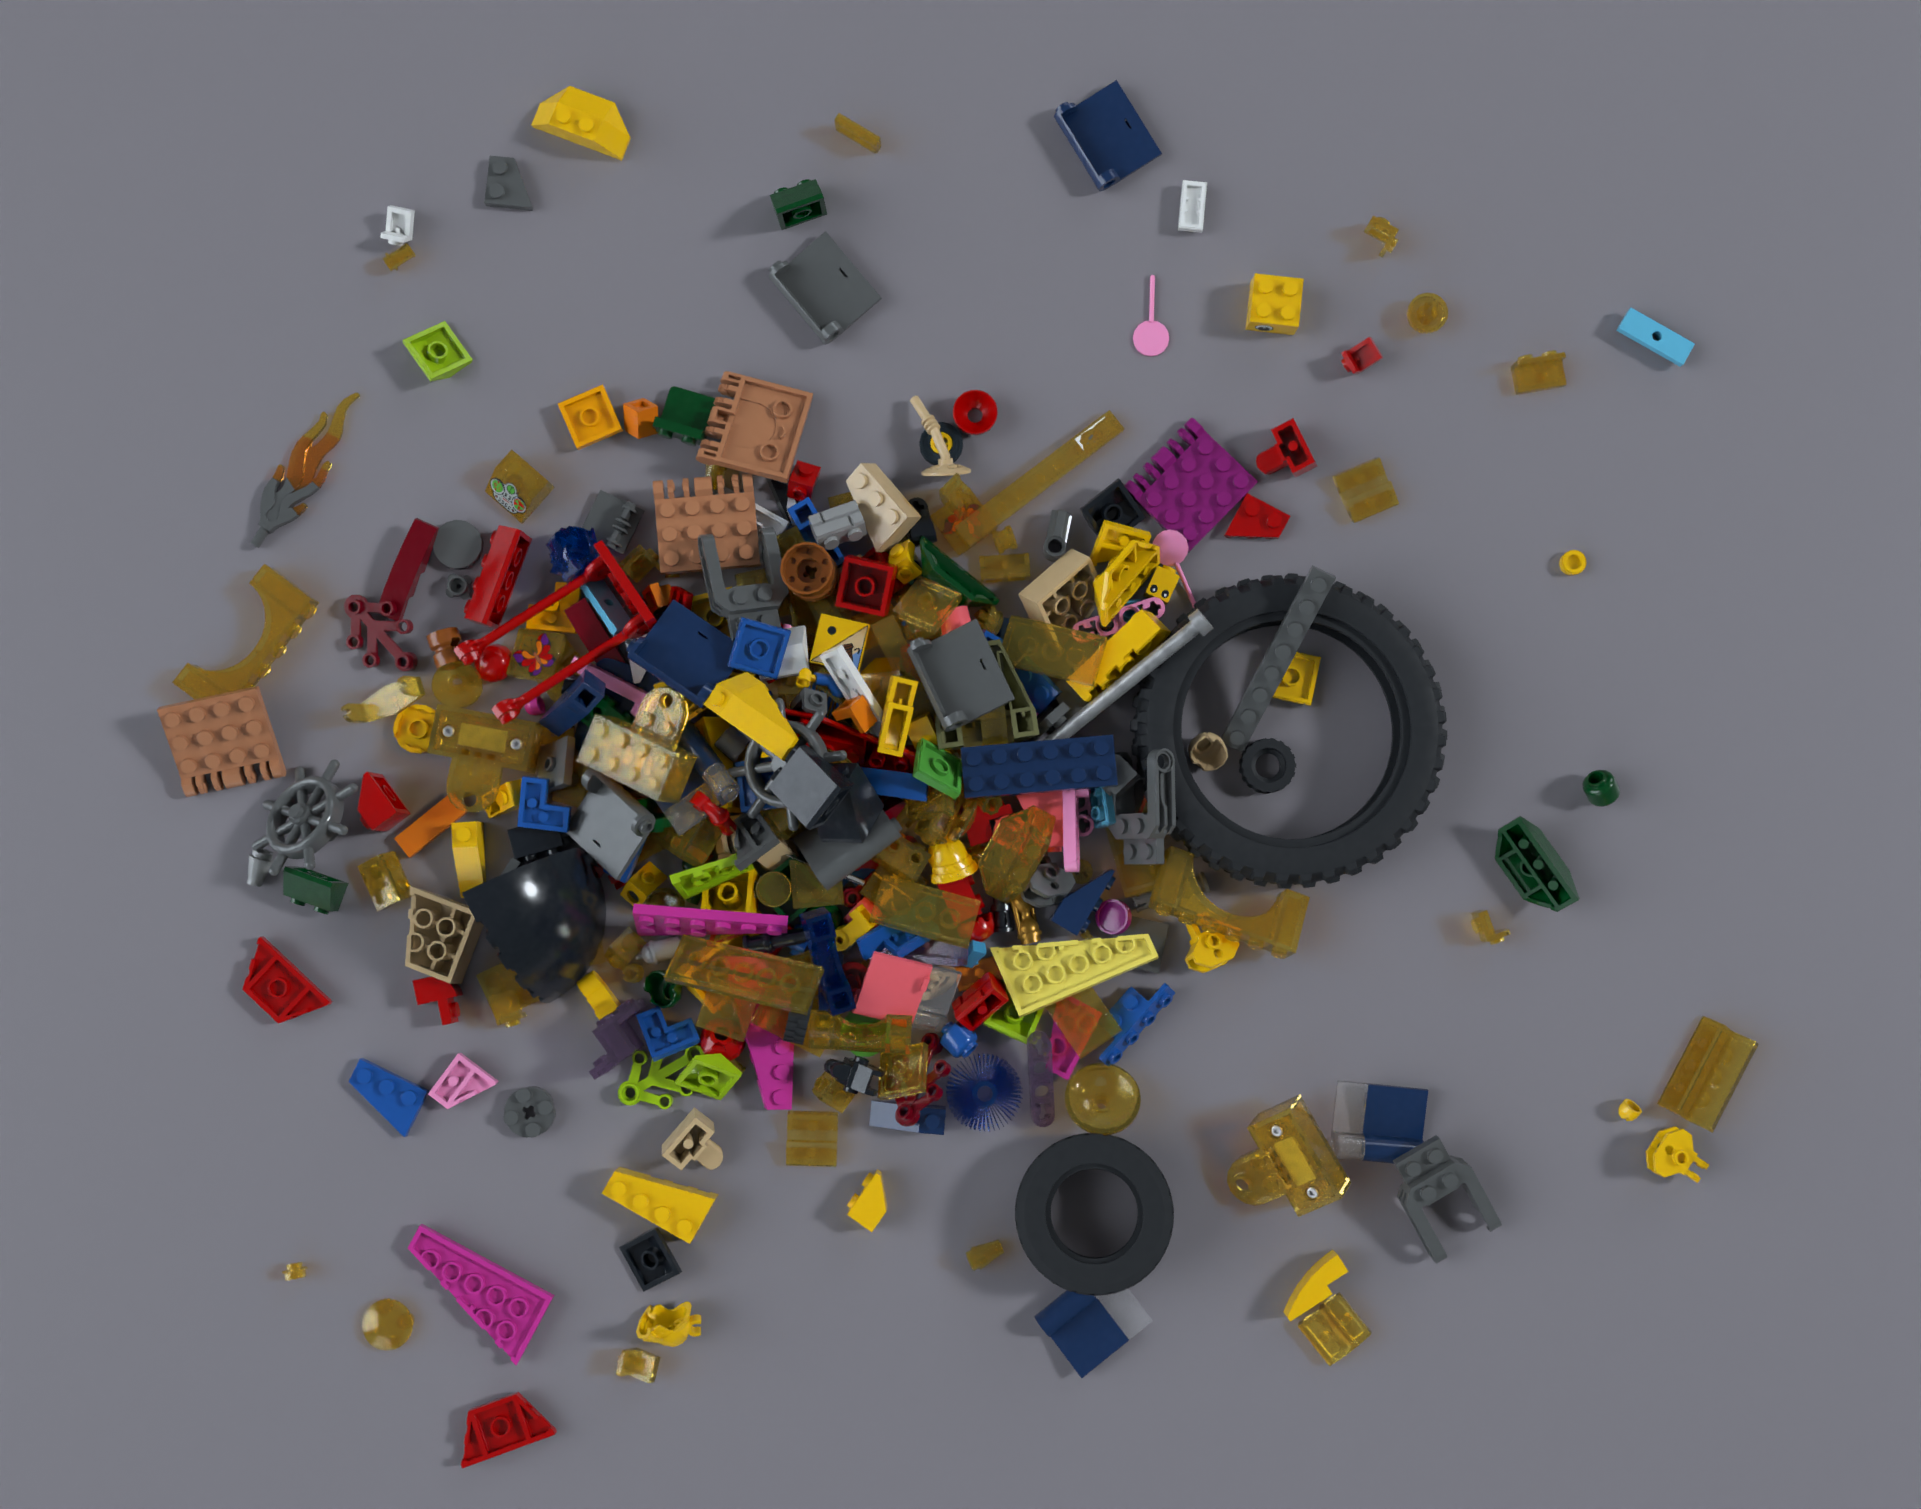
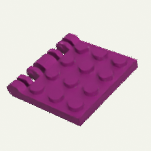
[1124,418,1258,553]

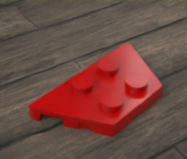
[242,936,333,1024]
[461,1392,557,1469]

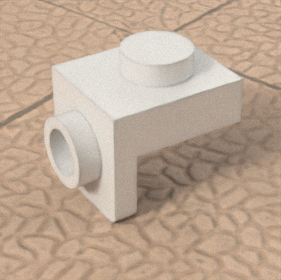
[380,205,415,245]

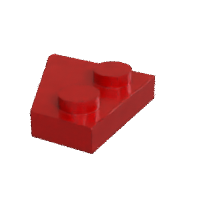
[1224,493,1290,539]

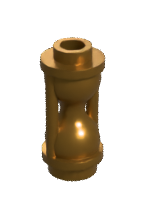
[1008,888,1042,945]

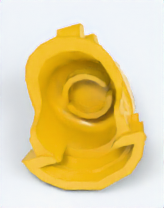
[927,825,978,884]
[636,1301,701,1347]

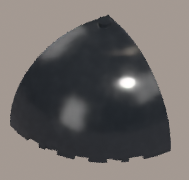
[462,847,606,1003]

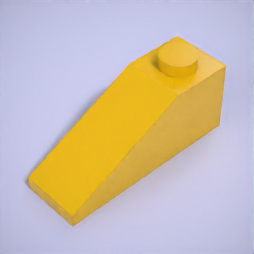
[451,821,486,898]

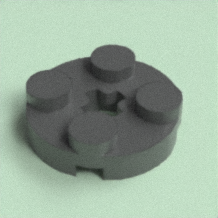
[503,1086,556,1138]

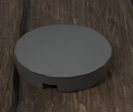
[433,520,484,570]

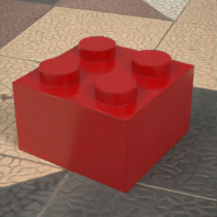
[835,555,898,617]

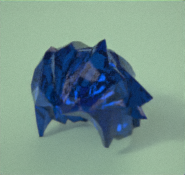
[546,526,598,582]

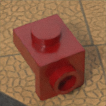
[1341,337,1383,374]
[787,460,821,501]

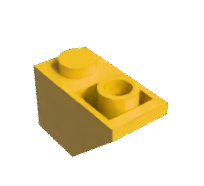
[481,779,522,819]
[846,1169,887,1232]

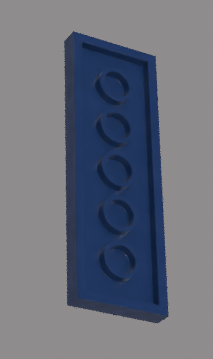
[961,735,1118,799]

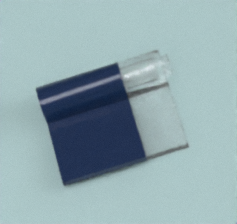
[633,721,740,836]
[1326,1080,1429,1164]
[1034,1288,1153,1378]

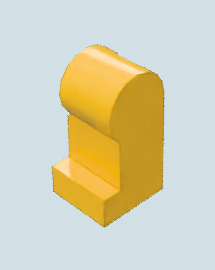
[829,904,878,951]
[576,970,622,1020]

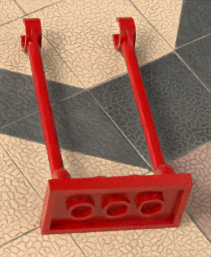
[454,540,657,724]

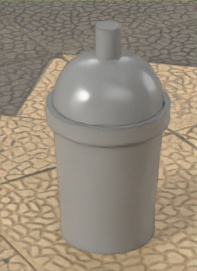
[636,935,684,965]

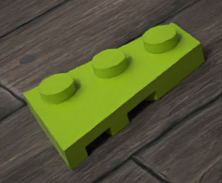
[669,853,754,900]

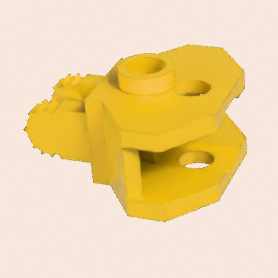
[1185,912,1240,973]
[1645,1126,1709,1183]

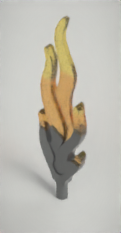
[250,393,360,548]

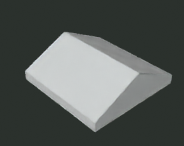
[759,625,809,682]

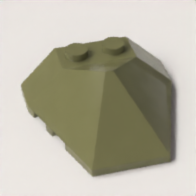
[935,639,1039,750]

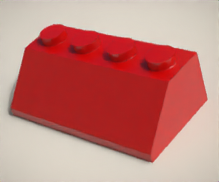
[464,525,532,630]

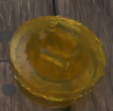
[1407,293,1448,334]
[971,604,1004,635]

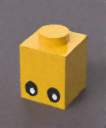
[1143,565,1180,606]

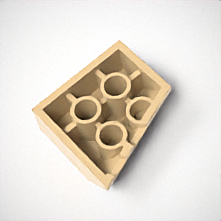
[1018,549,1097,657]
[405,886,484,984]

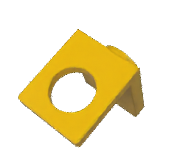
[620,861,667,906]

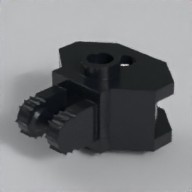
[824,1055,885,1096]

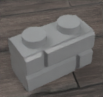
[808,500,867,550]

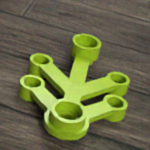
[618,1044,705,1109]

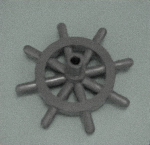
[727,698,847,831]
[252,759,358,876]

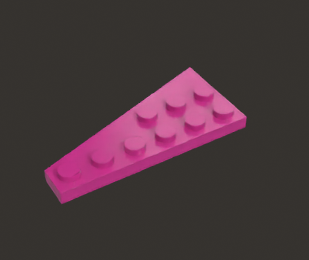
[633,904,788,937]
[722,957,797,1110]
[408,1224,555,1365]

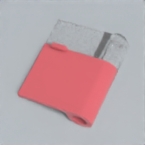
[851,951,962,1033]

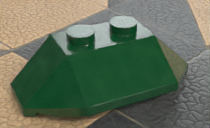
[919,535,1000,608]
[1495,816,1580,912]

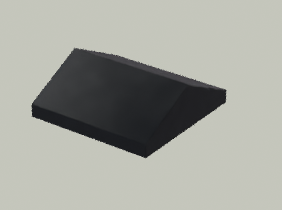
[1080,478,1146,536]
[619,1227,682,1292]

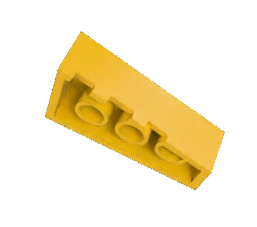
[1066,609,1171,702]
[602,1167,719,1244]

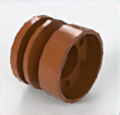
[780,542,839,602]

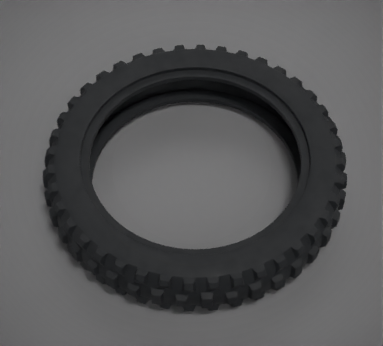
[1130,573,1447,889]

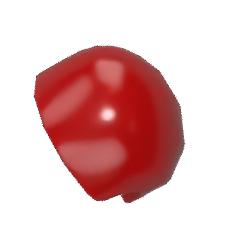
[474,644,515,683]
[957,912,995,942]

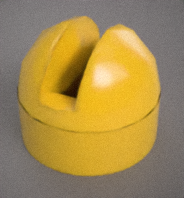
[1618,1099,1642,1121]

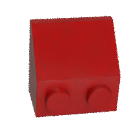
[357,772,411,832]

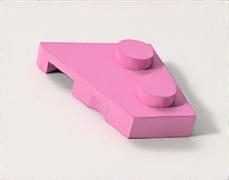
[428,1053,499,1109]

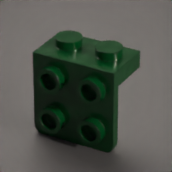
[653,386,715,446]

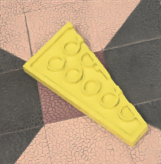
[990,934,1159,1018]

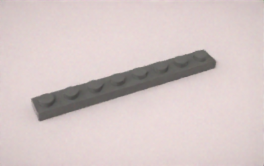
[1221,565,1336,753]

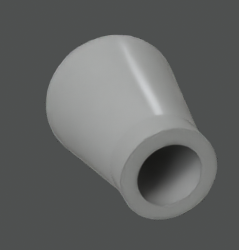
[247,849,274,887]

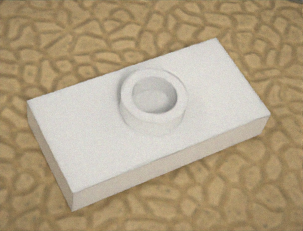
[1178,180,1207,233]

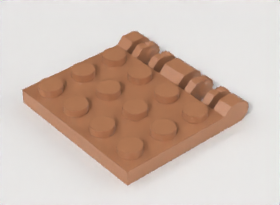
[696,371,813,483]
[653,473,761,575]
[157,686,286,797]

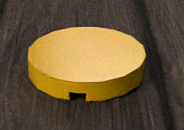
[393,704,445,754]

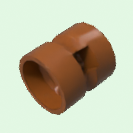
[426,627,463,670]

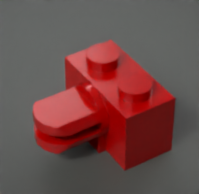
[1256,418,1317,478]

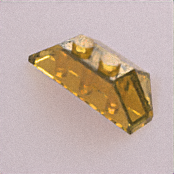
[978,805,1056,904]

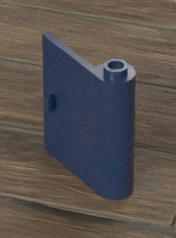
[1054,80,1162,192]
[626,599,735,709]

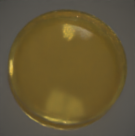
[756,871,792,907]

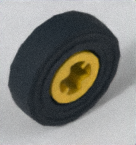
[919,422,963,465]

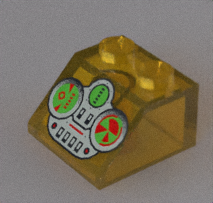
[485,449,555,524]

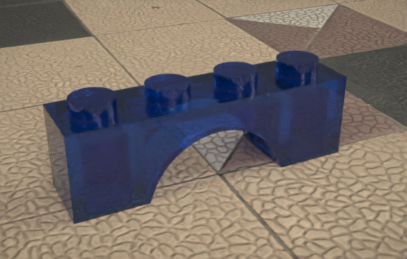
[799,907,856,1016]

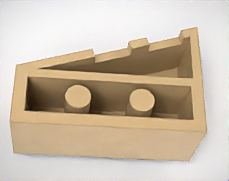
[846,463,921,552]

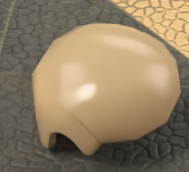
[1187,732,1228,771]

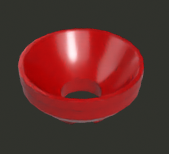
[953,390,998,435]
[700,1017,746,1061]

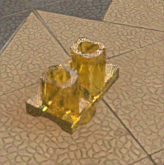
[778,675,803,709]

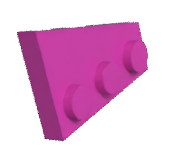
[1045,996,1103,1080]

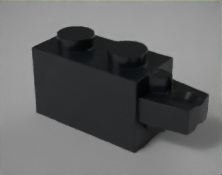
[507,827,572,862]

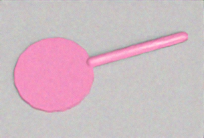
[1133,275,1169,357]
[1153,529,1196,608]

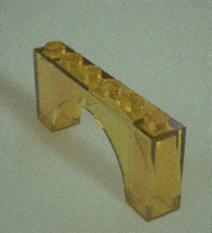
[172,564,319,699]
[1148,846,1310,959]

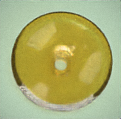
[1065,1063,1141,1135]

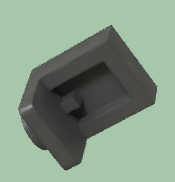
[790,687,827,715]

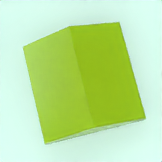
[402,321,473,382]
[983,980,1045,1045]
[675,1053,742,1101]

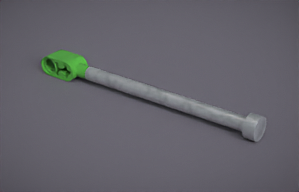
[1001,609,1214,797]

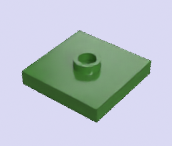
[912,738,963,800]

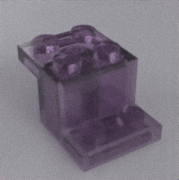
[589,998,647,1080]

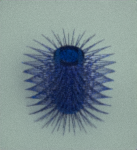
[946,1053,1023,1131]

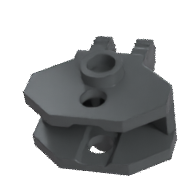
[1020,851,1076,908]

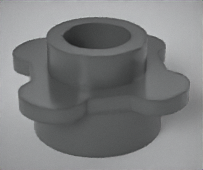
[446,573,472,600]

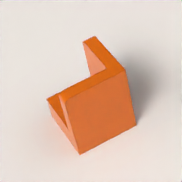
[623,398,658,439]
[642,582,671,614]
[832,695,878,734]

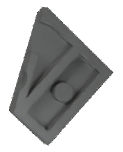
[1022,702,1070,742]

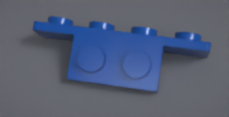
[857,890,946,960]
[1098,983,1175,1067]

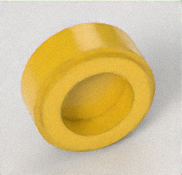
[1559,550,1586,576]

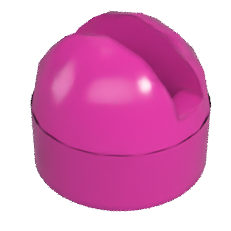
[524,696,546,716]

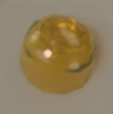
[645,887,685,908]

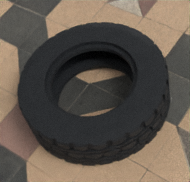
[1015,1133,1174,1296]

